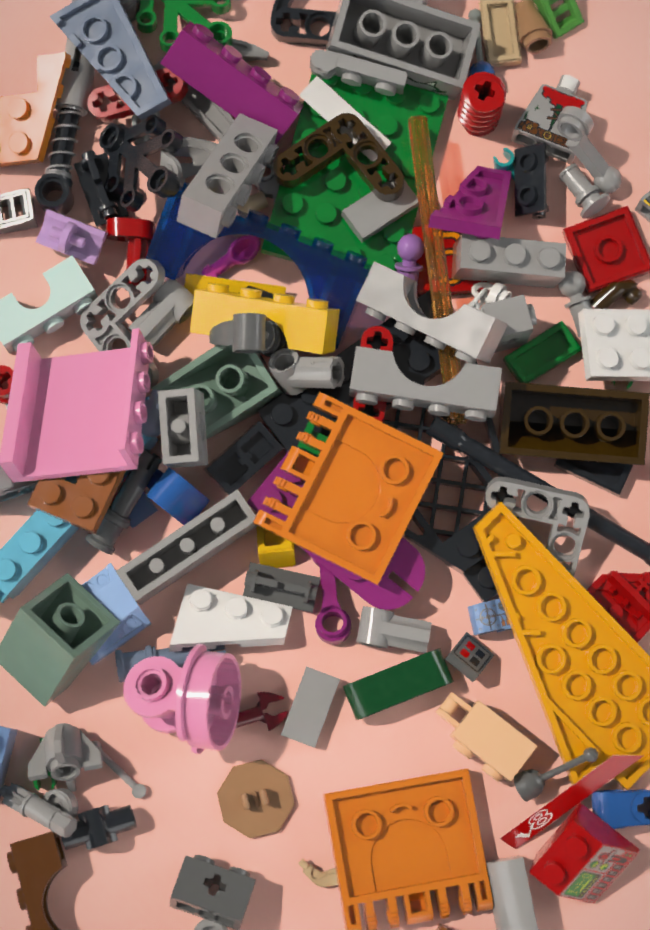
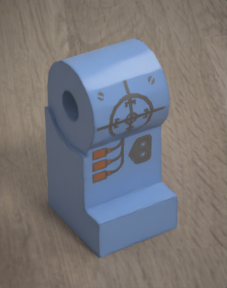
[467,598,511,636]

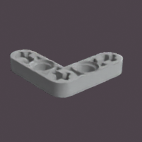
[80,259,165,389]
[485,477,590,577]

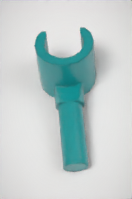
[493,148,514,180]

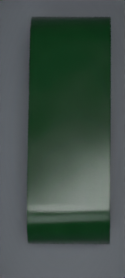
[343,648,454,721]

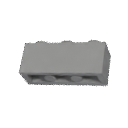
[452,233,566,289]

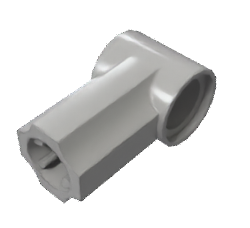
[128,277,194,348]
[268,348,345,395]
[356,606,432,653]

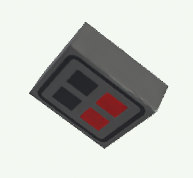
[445,632,494,682]

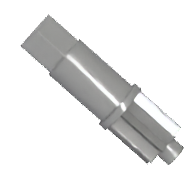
[0,782,77,838]

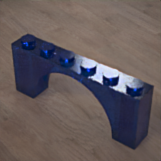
[145,182,372,349]

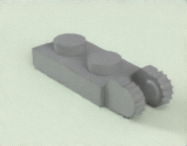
[309,49,408,96]

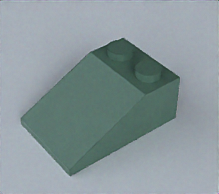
[152,345,284,439]

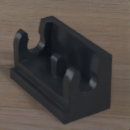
[203,421,283,495]

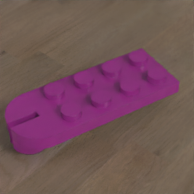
[247,451,425,610]

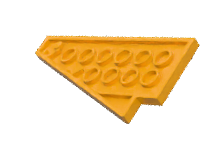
[473,502,650,790]

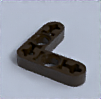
[273,113,404,202]

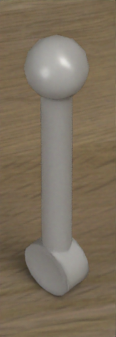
[91,740,147,798]

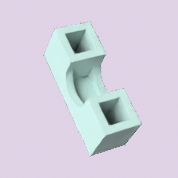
[0,255,98,354]

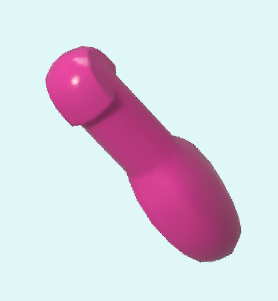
[201,235,261,277]

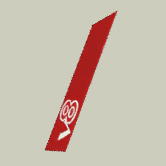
[499,755,644,849]

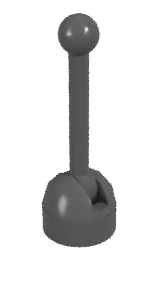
[513,747,598,802]

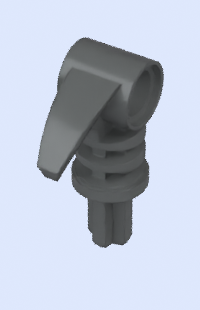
[209,313,288,357]

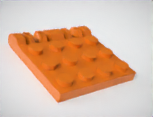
[253,392,444,586]
[323,768,493,930]

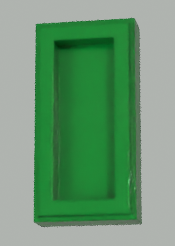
[503,321,582,384]

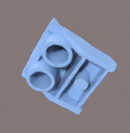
[82,563,152,665]

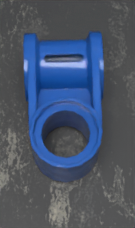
[591,789,650,829]

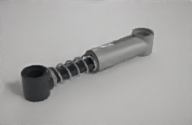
[35,0,96,215]

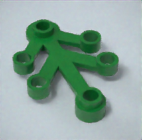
[136,0,233,53]

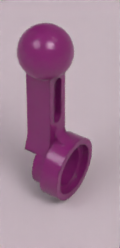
[312,557,352,645]

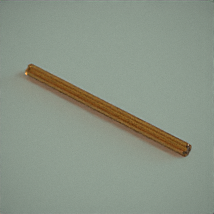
[408,115,467,426]

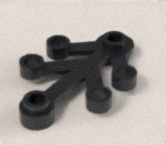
[99,115,183,212]

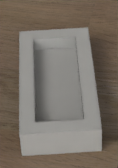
[341,179,420,243]
[281,666,340,748]

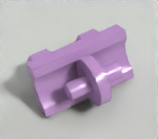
[36,209,108,265]

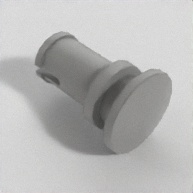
[559,163,611,219]

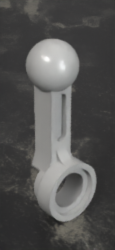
[557,106,622,194]

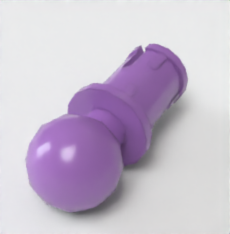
[395,234,425,284]

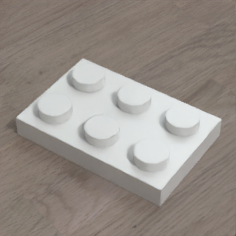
[578,308,650,381]

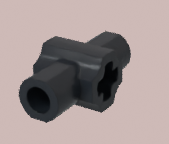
[61,804,137,850]

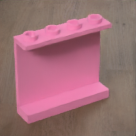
[0,328,154,483]

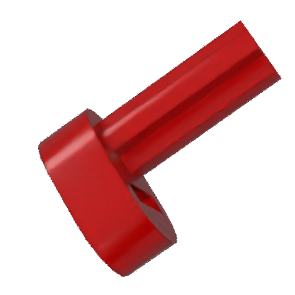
[106,218,155,293]

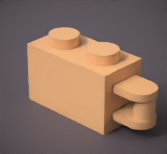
[436,692,537,783]

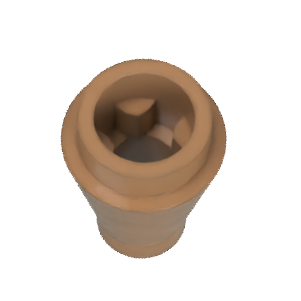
[515,0,552,53]

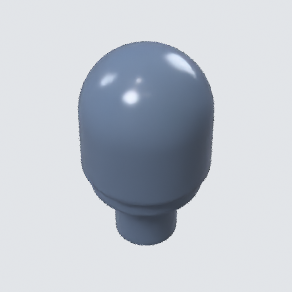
[142,390,161,437]

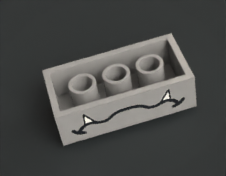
[325,0,481,101]

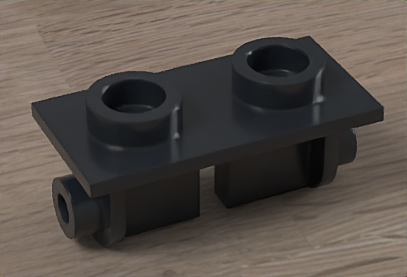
[514,143,549,219]
[73,150,129,227]

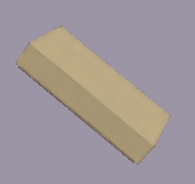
[478,0,522,68]

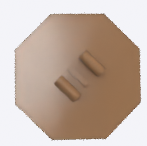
[217,759,295,839]

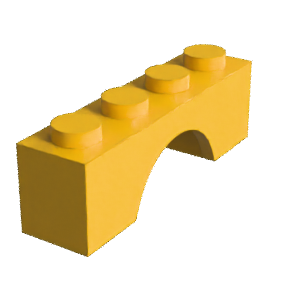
[190,283,340,355]

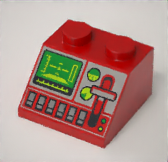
[529,803,640,903]

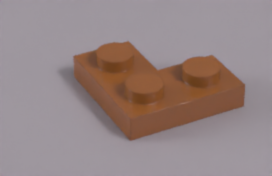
[28,470,126,535]

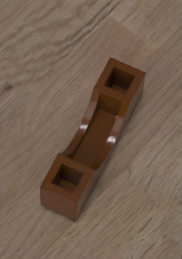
[7,831,68,930]

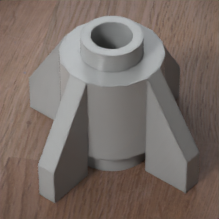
[27,723,103,792]

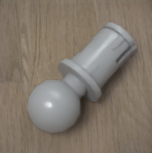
[558,270,592,337]

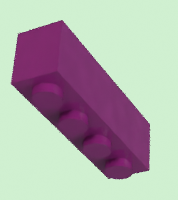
[160,21,304,145]

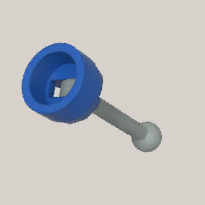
[468,9,496,77]

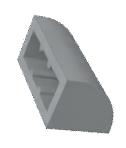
[486,855,538,930]

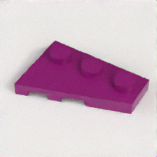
[428,166,511,239]

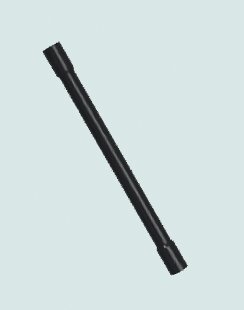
[426,416,650,566]

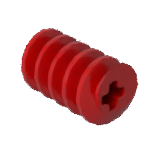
[457,71,506,137]

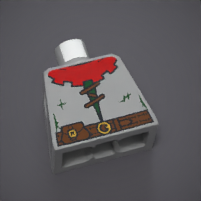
[511,74,588,164]

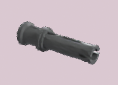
[85,448,162,555]

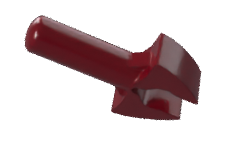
[235,692,289,731]

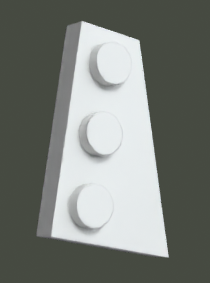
[169,583,293,652]

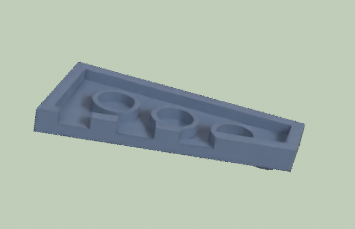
[49,0,172,121]

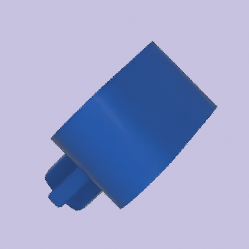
[146,467,210,525]

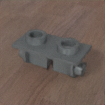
[243,562,320,613]

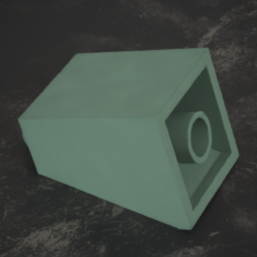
[0,573,120,707]

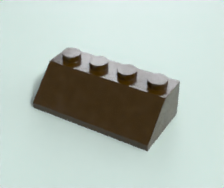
[499,382,650,466]

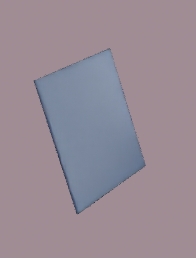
[129,492,158,529]

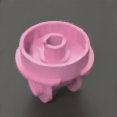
[123,644,241,754]

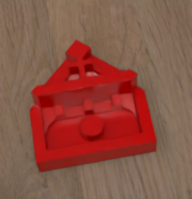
[586,570,650,643]

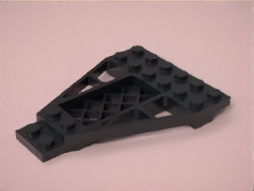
[258,289,520,602]

